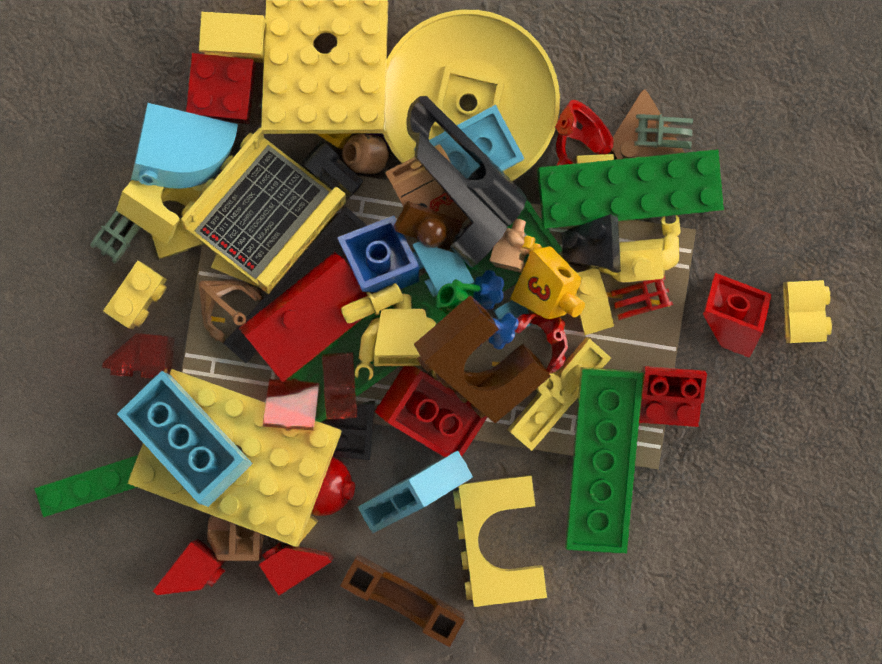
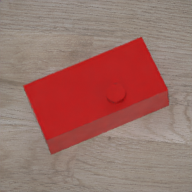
[239,252,367,383]

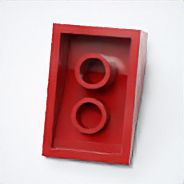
[374,366,488,457]

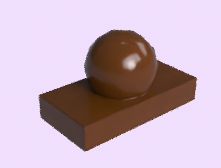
[393,201,462,250]

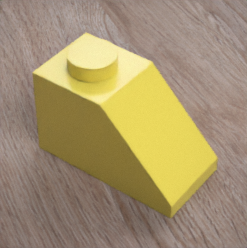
[575,268,614,335]

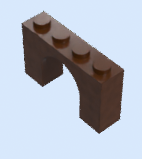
[414,295,551,424]
[340,554,465,648]

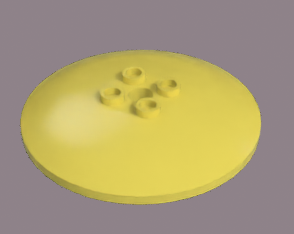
[383,10,560,181]

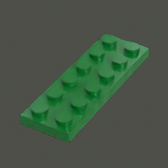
[537,149,724,229]
[565,367,644,554]

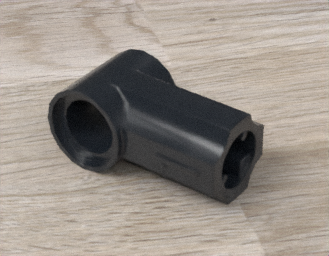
[300,141,364,201]

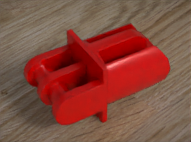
[610,275,673,321]

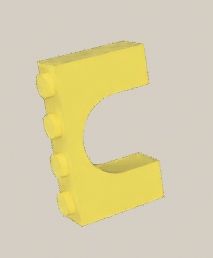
[453,475,547,607]

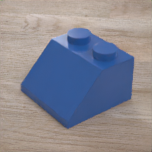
[337,215,419,292]

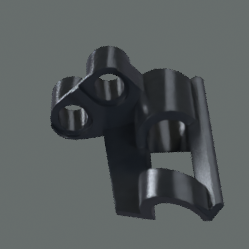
[406,96,527,268]

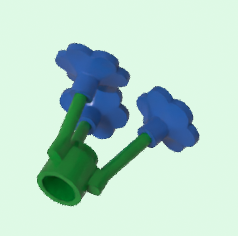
[436,270,519,350]

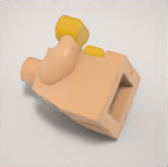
[490,219,542,273]

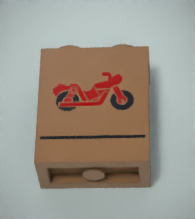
[385,144,468,223]

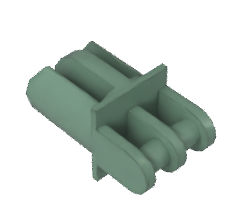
[634,114,693,149]
[90,211,141,264]

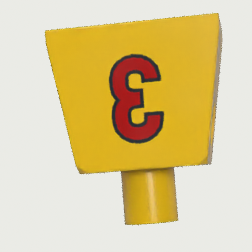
[510,246,585,319]

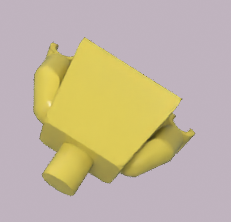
[599,215,681,282]
[355,294,437,380]

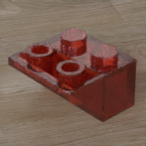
[102,333,175,378]

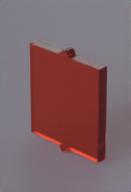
[263,378,320,431]

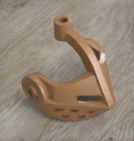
[199,279,263,343]

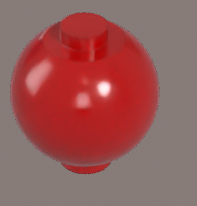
[311,457,355,516]

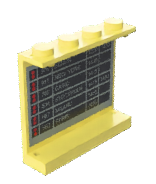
[181,127,346,294]

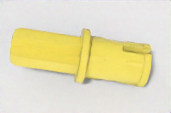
[341,283,404,323]

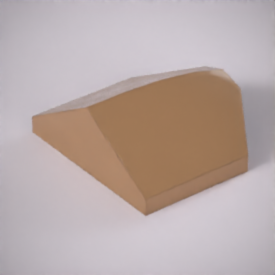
[207,515,264,561]

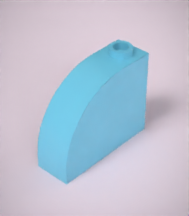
[131,103,238,189]
[358,451,473,534]

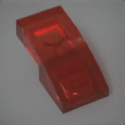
[322,352,357,420]

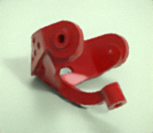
[555,100,614,166]
[515,313,568,374]

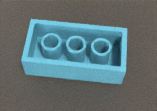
[117,371,253,507]

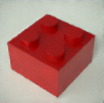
[186,53,256,124]

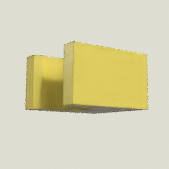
[199,12,266,63]
[116,180,205,244]

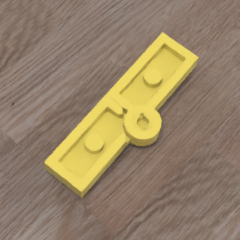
[507,337,611,451]

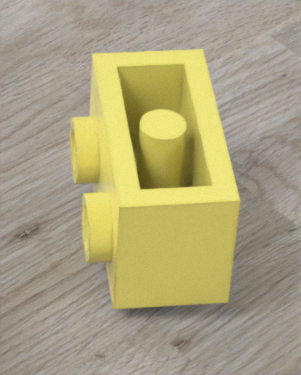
[103,261,167,329]

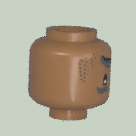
[342,134,389,174]

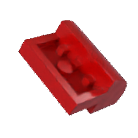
[639,366,707,427]

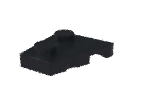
[562,214,621,273]
[321,400,375,460]

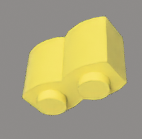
[783,280,832,343]

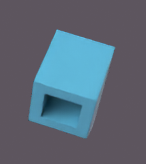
[413,242,474,297]

